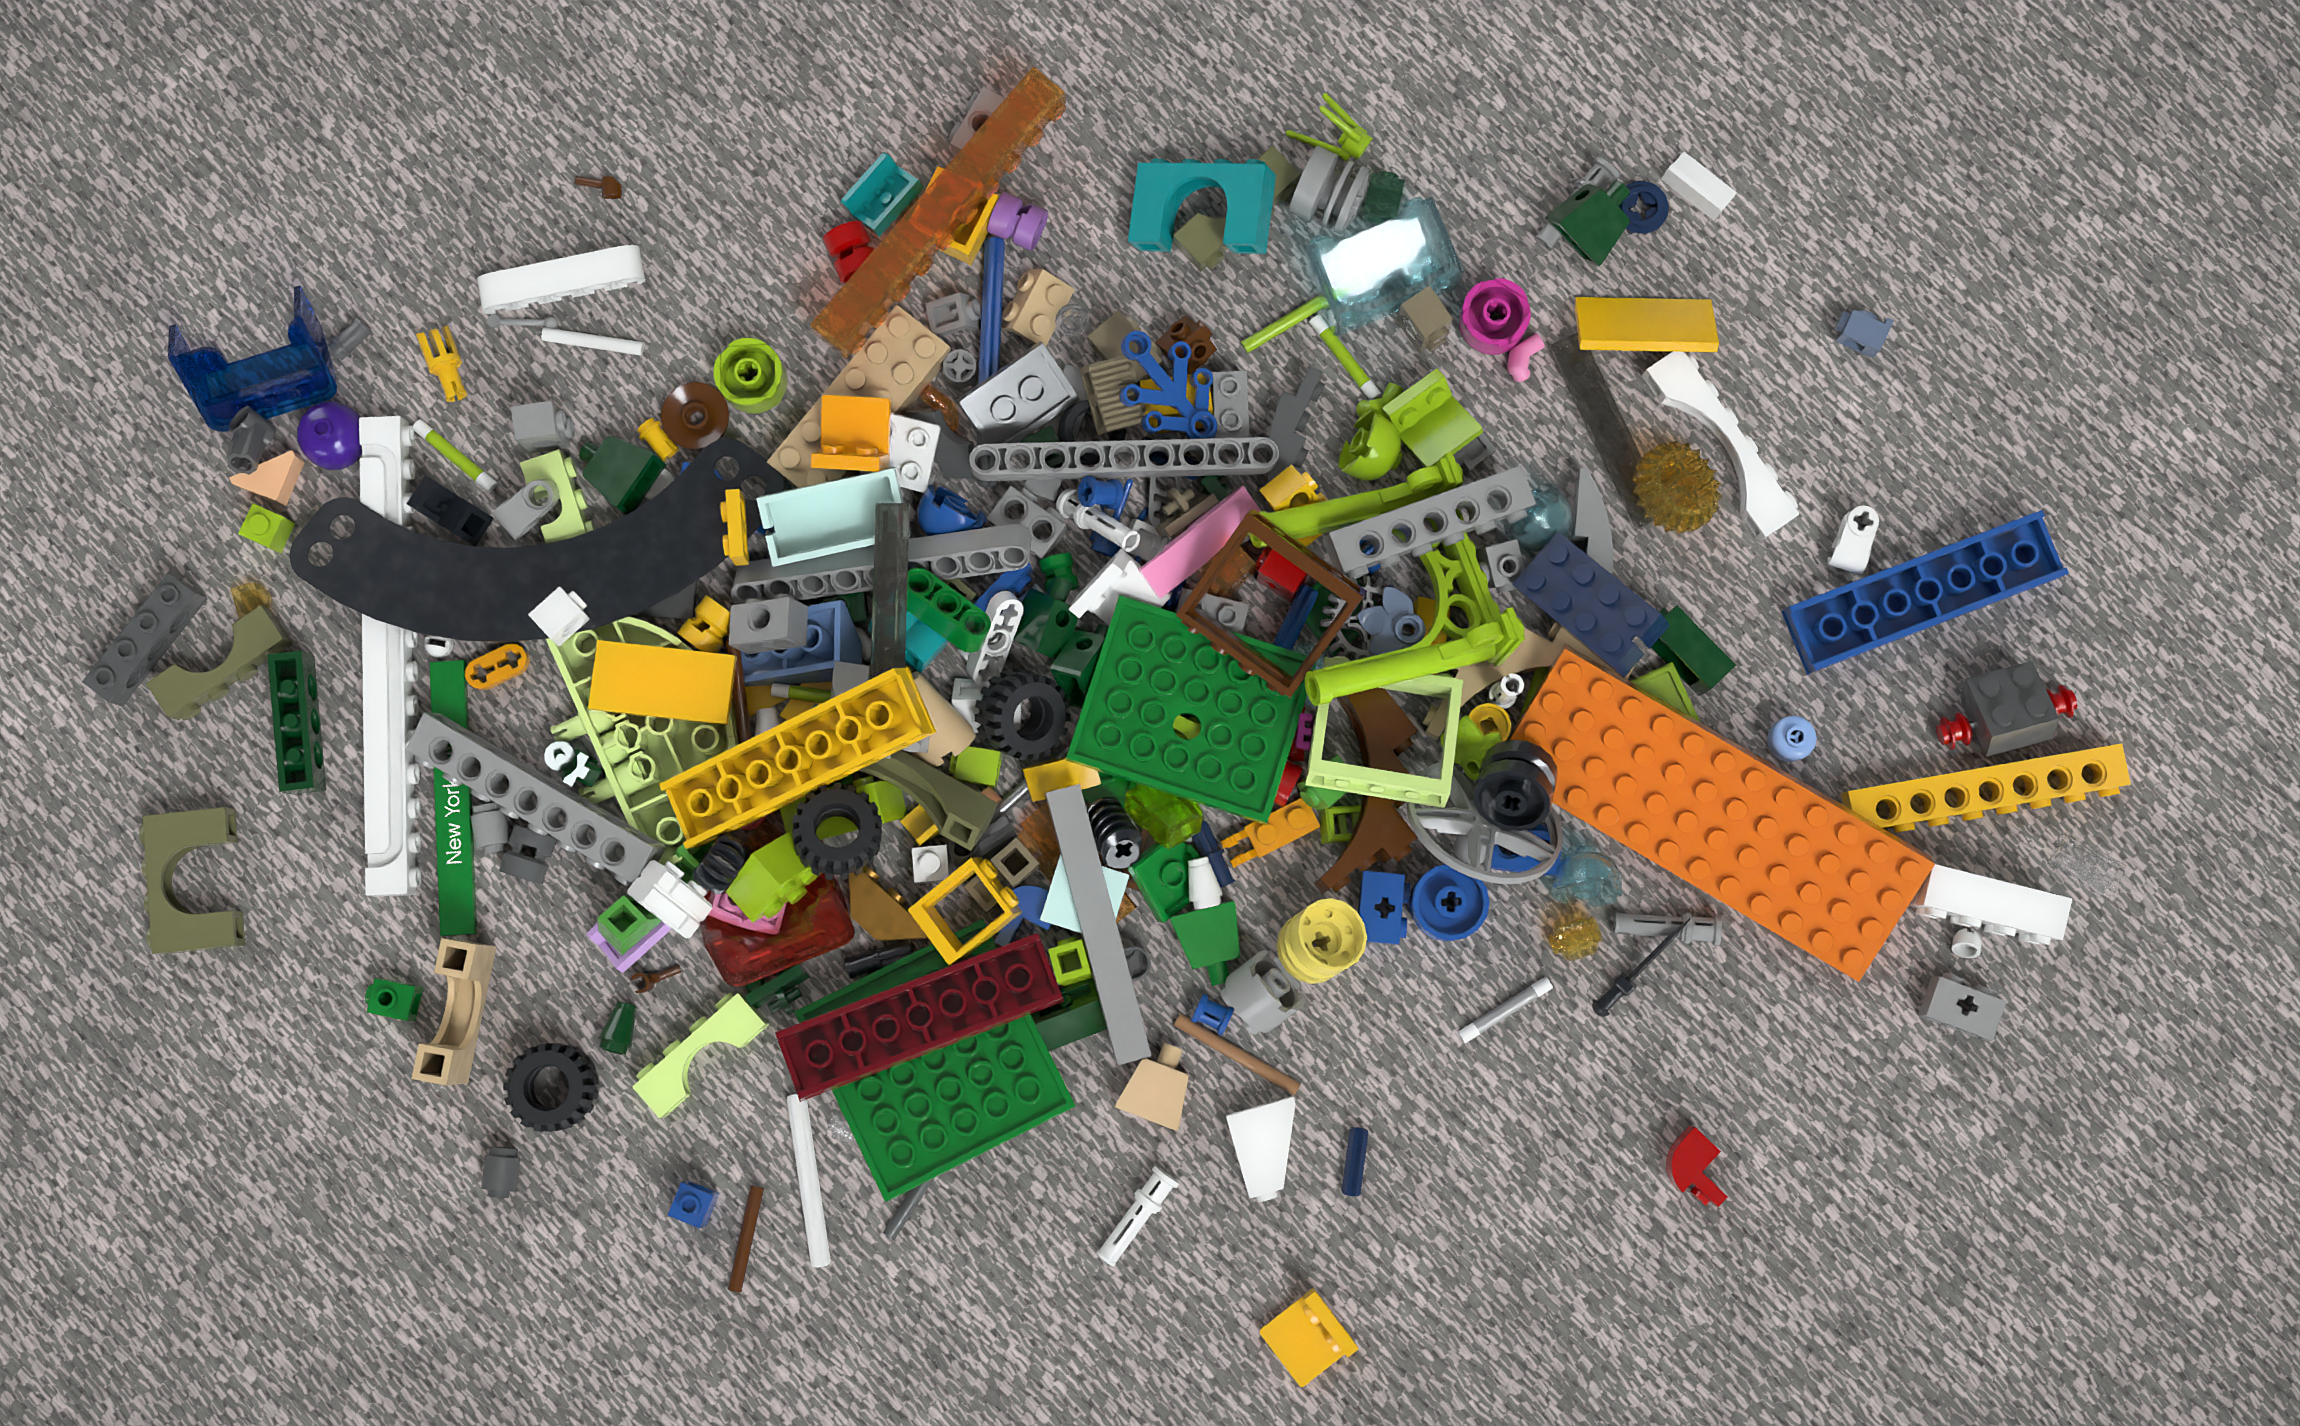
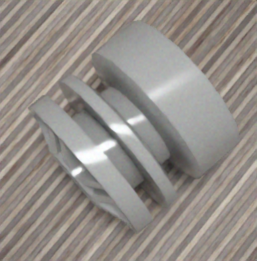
[1289,146,1371,235]

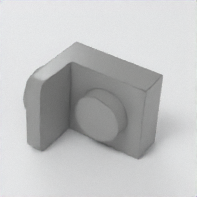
[925,292,982,337]

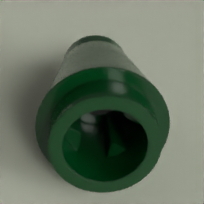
[598,1001,637,1055]

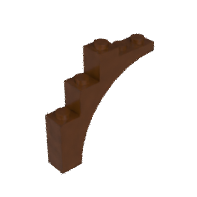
[1314,688,1418,895]

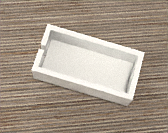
[1909,864,2072,945]

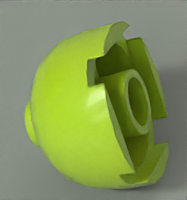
[1338,410,1402,481]

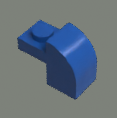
[994,886,1052,946]

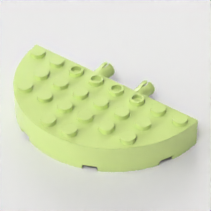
[546,617,739,866]

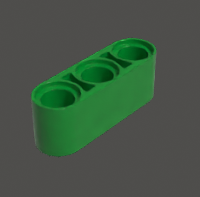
[898,568,991,653]

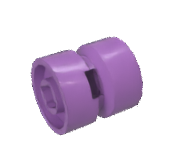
[987,192,1049,251]

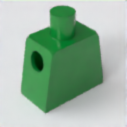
[1170,901,1240,986]

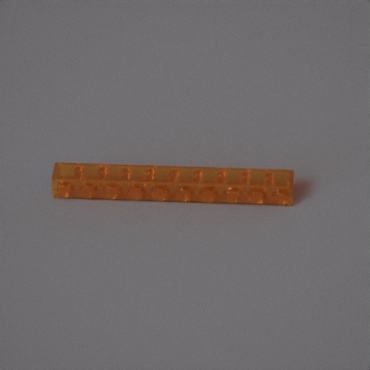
[810,66,1066,359]

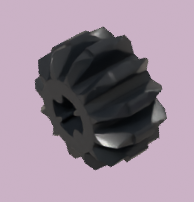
[693,832,749,895]

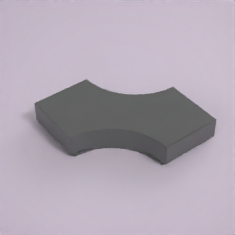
[905,409,977,479]

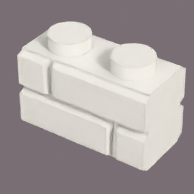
[627,860,713,939]

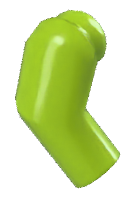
[1356,382,1404,417]

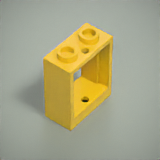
[908,857,1022,965]

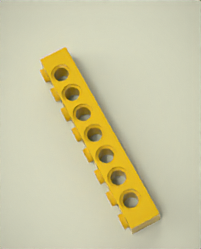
[1841,743,2131,833]

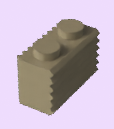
[1079,356,1146,436]

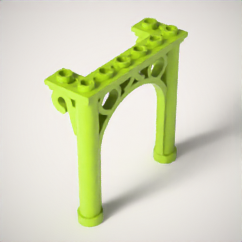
[1249,452,1525,706]

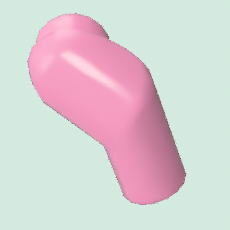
[1507,333,1545,382]

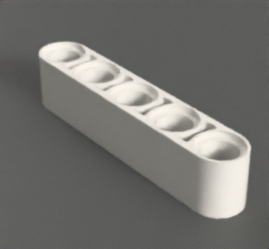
[477,245,645,314]

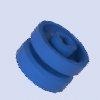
[1409,865,1490,942]

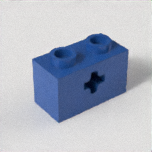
[1358,871,1410,945]

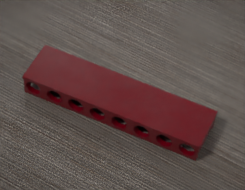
[775,933,1064,1102]

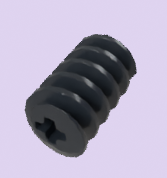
[1087,797,1142,869]

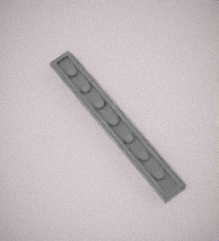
[1045,784,1152,1065]

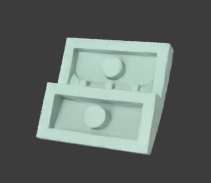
[1040,854,1130,933]

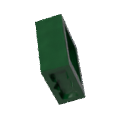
[1651,605,1736,696]

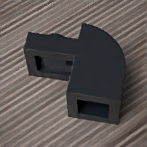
[406,475,494,547]

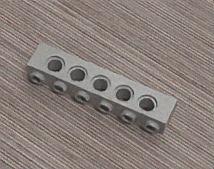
[1323,466,1536,580]

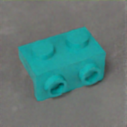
[841,152,924,237]

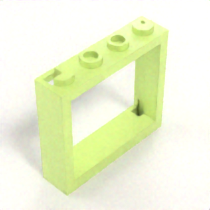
[1305,656,1463,808]

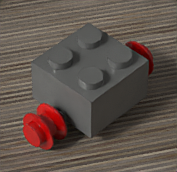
[1936,661,2077,757]

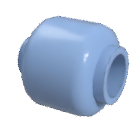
[1767,715,1817,762]

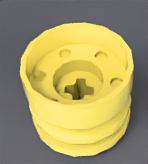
[1276,898,1367,984]

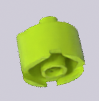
[713,338,788,414]

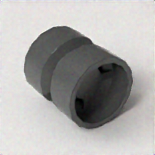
[499,825,557,884]

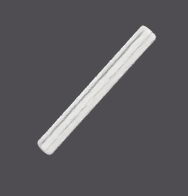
[787,1094,831,1268]

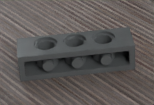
[82,573,208,707]

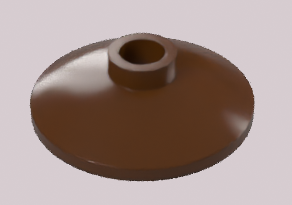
[661,382,729,450]

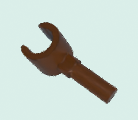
[575,176,622,199]
[631,964,682,993]

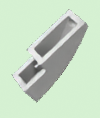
[1570,468,1613,574]

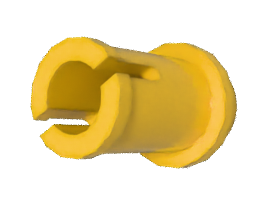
[637,418,679,462]

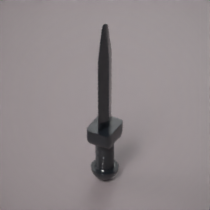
[1592,918,1690,1017]

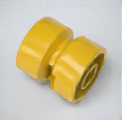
[677,595,730,653]
[1467,703,1511,741]

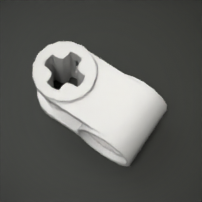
[1827,505,1879,575]

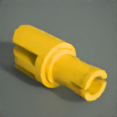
[416,325,468,402]

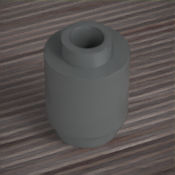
[481,1146,520,1198]

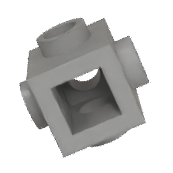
[1476,539,1528,593]

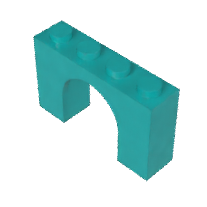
[1128,158,1276,254]

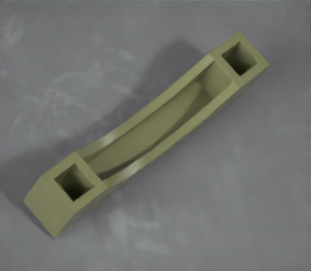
[811,703,998,851]

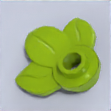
[1440,715,1503,781]

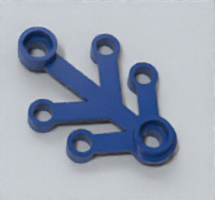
[1119,331,1217,439]

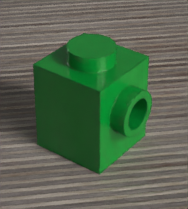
[365,978,424,1021]

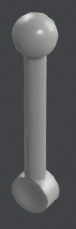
[487,314,558,329]

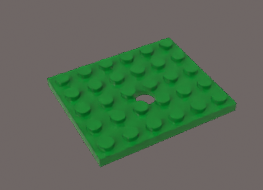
[1066,595,1317,825]

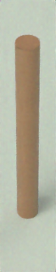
[1174,1014,1301,1095]

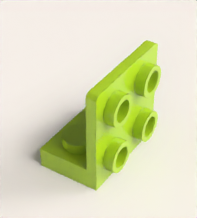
[1382,368,1483,467]

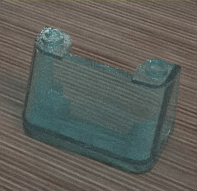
[1304,197,1464,336]

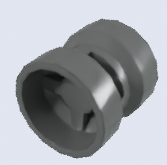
[1124,946,1151,981]

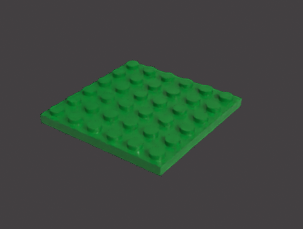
[794,919,1076,1202]

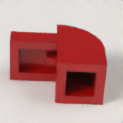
[1666,1126,1728,1207]

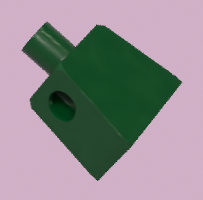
[1545,179,1631,266]
[579,436,667,515]
[1013,576,1078,659]
[1050,624,1109,709]

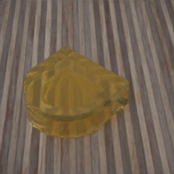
[230,583,272,619]

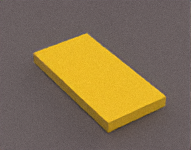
[1575,297,1719,352]
[588,640,737,725]

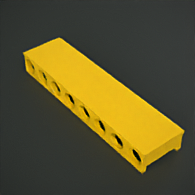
[659,667,937,849]

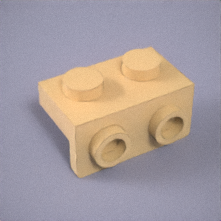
[1001,269,1075,346]

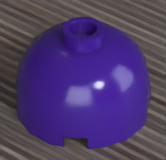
[297,402,362,470]

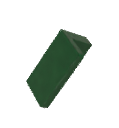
[1032,978,1107,1051]

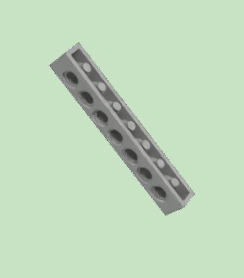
[406,713,667,886]

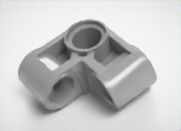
[492,479,559,540]

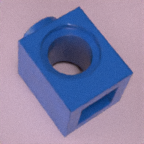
[668,1180,720,1229]

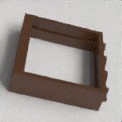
[1176,509,1368,698]

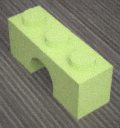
[520,449,596,543]

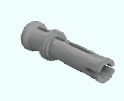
[1535,157,1620,251]
[1613,912,1722,946]

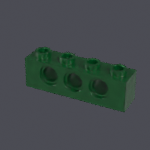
[267,651,326,795]

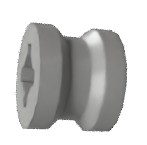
[943,349,978,388]

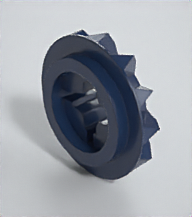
[1618,181,1669,235]

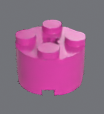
[1459,278,1531,355]

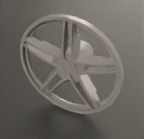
[1406,762,1563,884]

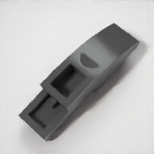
[1266,366,1325,483]

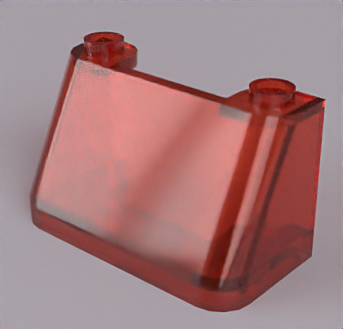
[699,840,855,987]

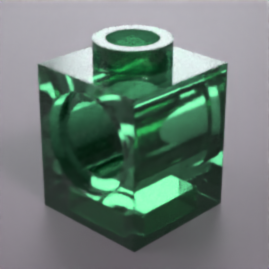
[1361,171,1405,227]

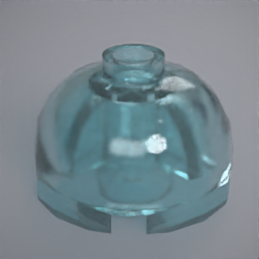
[1503,483,1573,552]
[1551,846,1622,906]

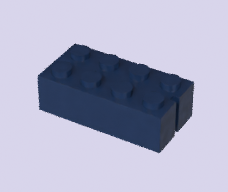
[1512,532,1670,678]

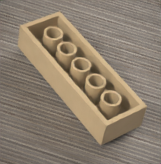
[767,305,952,488]

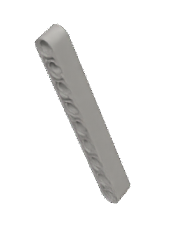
[969,437,1279,481]
[731,524,1032,604]

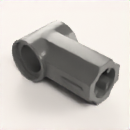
[226,406,277,475]
[948,816,1019,878]

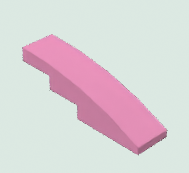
[1138,486,1261,599]

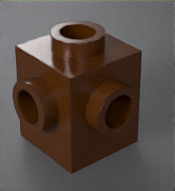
[1155,315,1217,375]

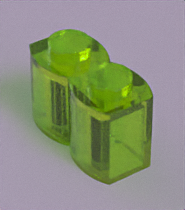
[1124,784,1203,850]

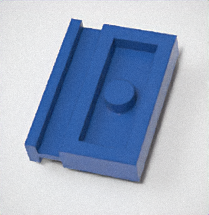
[974,562,1033,613]

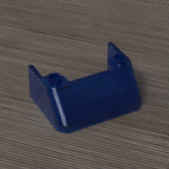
[167,285,337,432]

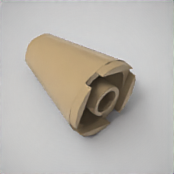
[909,672,975,767]

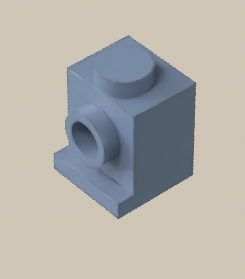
[1834,310,1894,358]

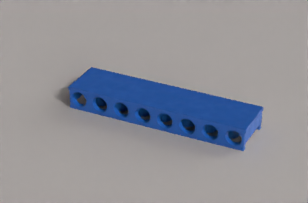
[1781,510,2069,675]

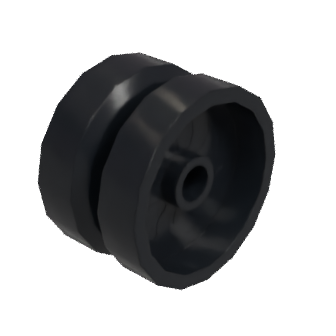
[1473,740,1558,831]

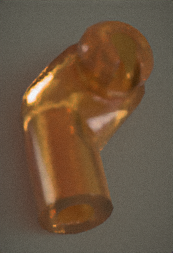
[920,385,959,432]

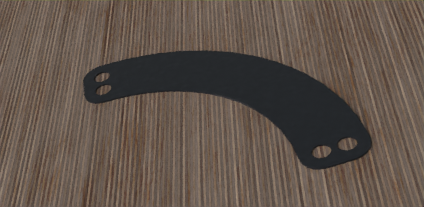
[290,439,784,642]

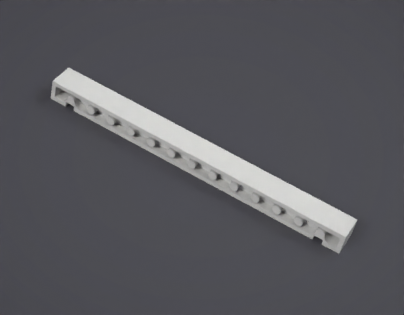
[359,416,421,897]

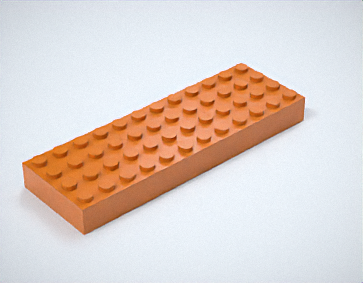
[1507,644,1935,982]

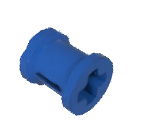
[1078,476,1124,510]
[1191,993,1235,1036]

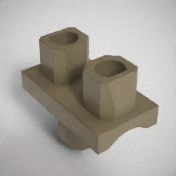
[1155,488,1219,541]

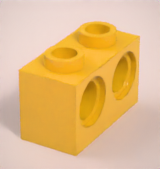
[1259,464,1327,547]

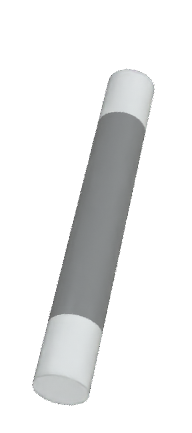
[1458,976,1553,1043]

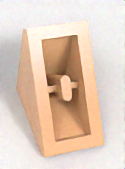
[229,450,305,506]

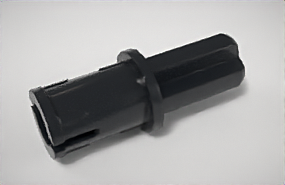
[844,940,914,979]

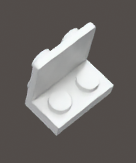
[860,413,941,493]
[1069,549,1172,625]

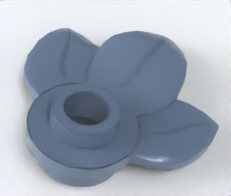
[1357,587,1426,655]

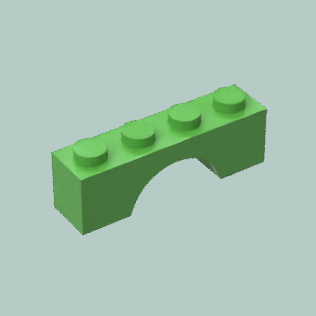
[597,840,715,955]

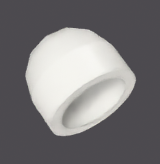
[424,635,453,658]
[1952,928,1982,958]

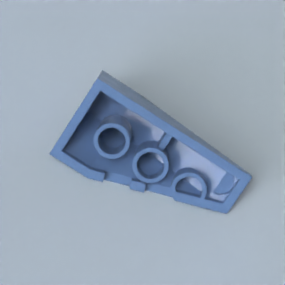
[724,600,862,687]

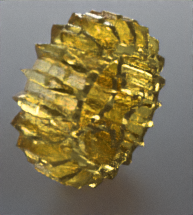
[1632,441,1722,534]

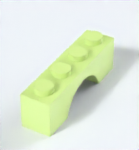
[632,992,769,1118]

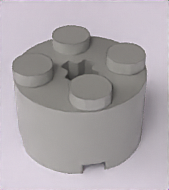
[1221,950,1305,1035]

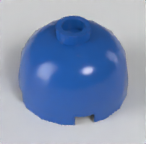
[917,485,987,536]

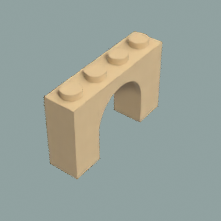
[411,938,497,1086]

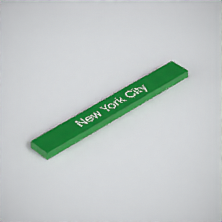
[430,660,477,936]

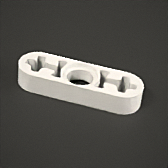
[966,591,1023,686]

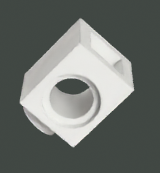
[528,586,590,647]

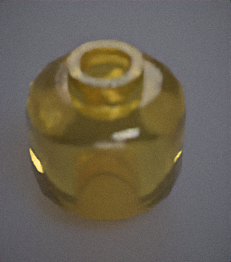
[1548,911,1603,962]

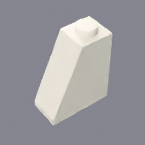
[1226,1096,1295,1203]

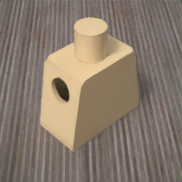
[1115,1043,1189,1131]

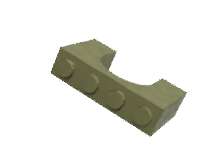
[139,807,245,955]

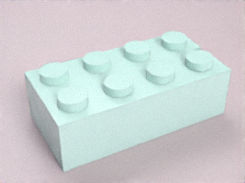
[757,466,911,567]

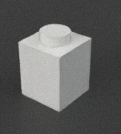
[912,845,952,884]

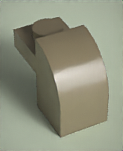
[963,837,1039,914]

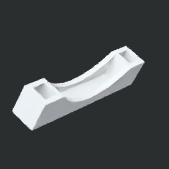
[1642,351,1799,542]

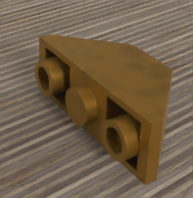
[849,865,929,941]

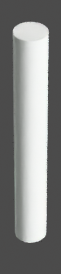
[541,327,644,356]

